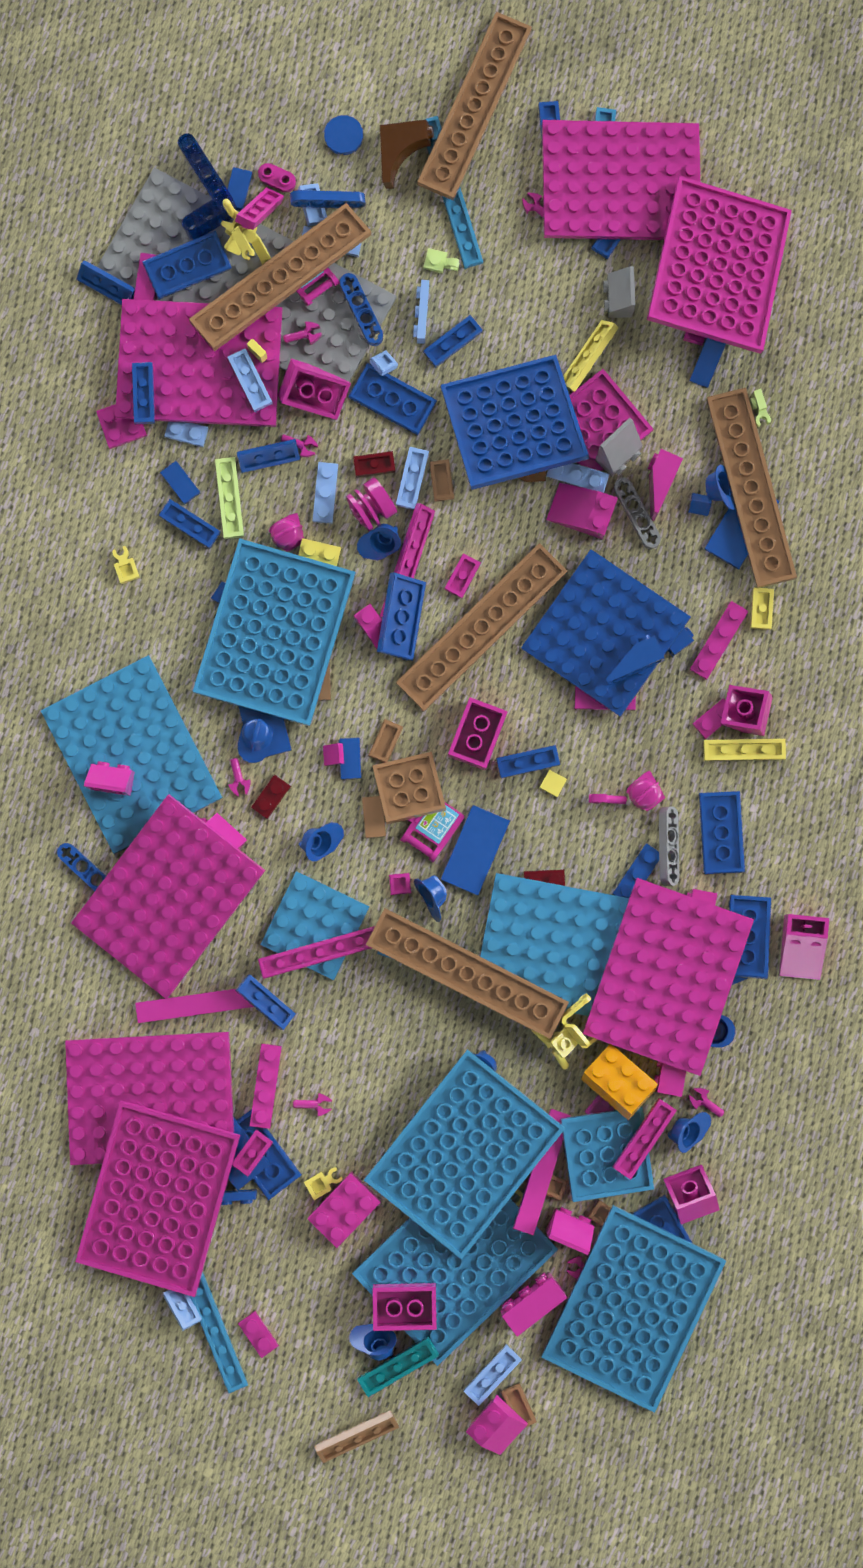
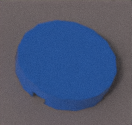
[324,115,363,155]

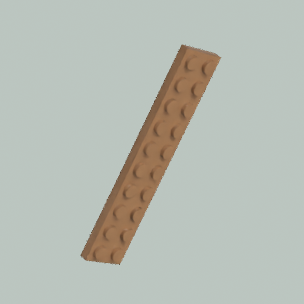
[417,12,532,200]
[189,203,371,352]
[706,387,797,589]
[396,543,568,712]
[366,908,569,1039]

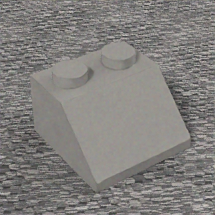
[603,266,635,318]

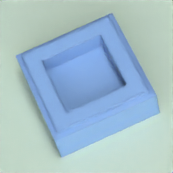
[369,350,398,376]

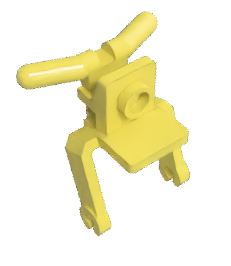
[221,199,271,265]
[531,993,598,1070]

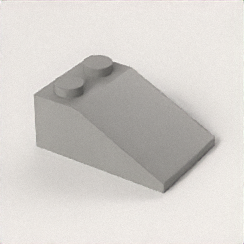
[595,418,643,477]

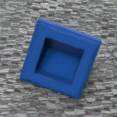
[688,493,712,516]

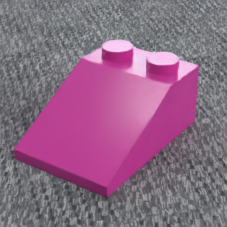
[278,358,351,420]
[648,449,683,521]
[546,483,618,540]
[545,1207,594,1255]

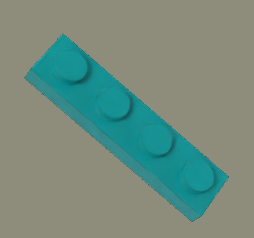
[357,1337,439,1397]

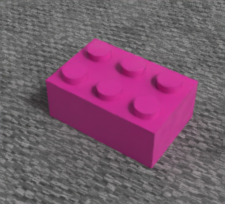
[448,697,508,771]
[307,1171,381,1248]
[500,1272,567,1337]
[373,1283,437,1331]

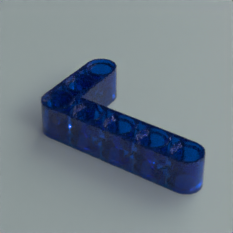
[178,133,238,240]

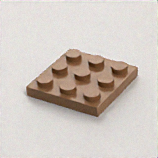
[372,752,446,824]

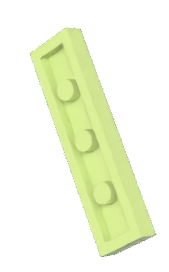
[215,457,244,539]

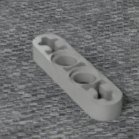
[614,478,661,549]
[659,806,679,886]

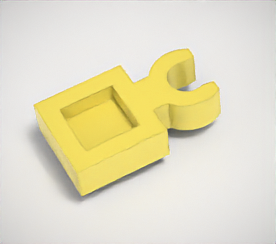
[112,546,140,584]
[304,1167,343,1200]

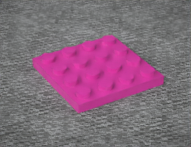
[569,369,654,471]

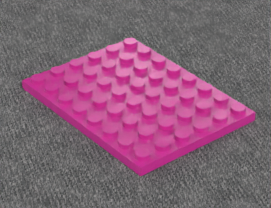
[542,120,701,240]
[647,176,792,354]
[115,299,283,427]
[71,794,266,999]
[582,878,754,1076]
[65,1032,234,1165]
[75,1100,240,1297]

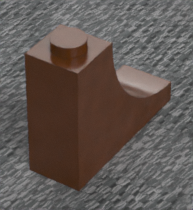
[380,119,434,189]

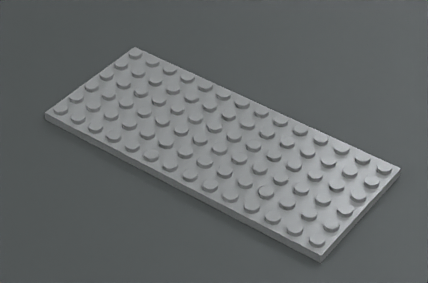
[97,167,397,382]

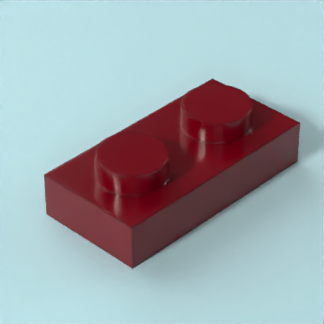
[353,451,396,478]
[251,774,291,819]
[524,869,565,886]

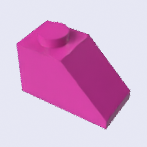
[354,604,382,649]

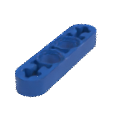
[290,190,366,209]
[340,273,383,346]
[57,843,106,891]

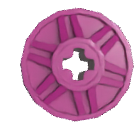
[346,477,397,531]

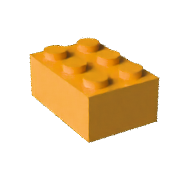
[581,1044,658,1120]

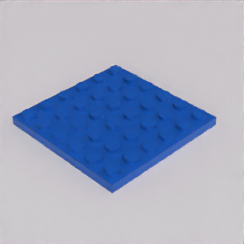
[441,355,589,490]
[521,549,691,717]

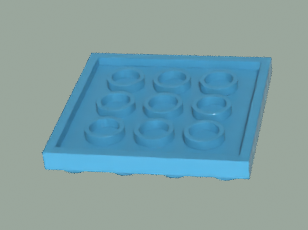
[260,871,370,980]
[560,1106,654,1202]

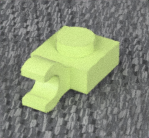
[423,248,460,273]
[749,389,771,428]

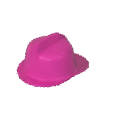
[269,513,304,552]
[626,770,665,811]

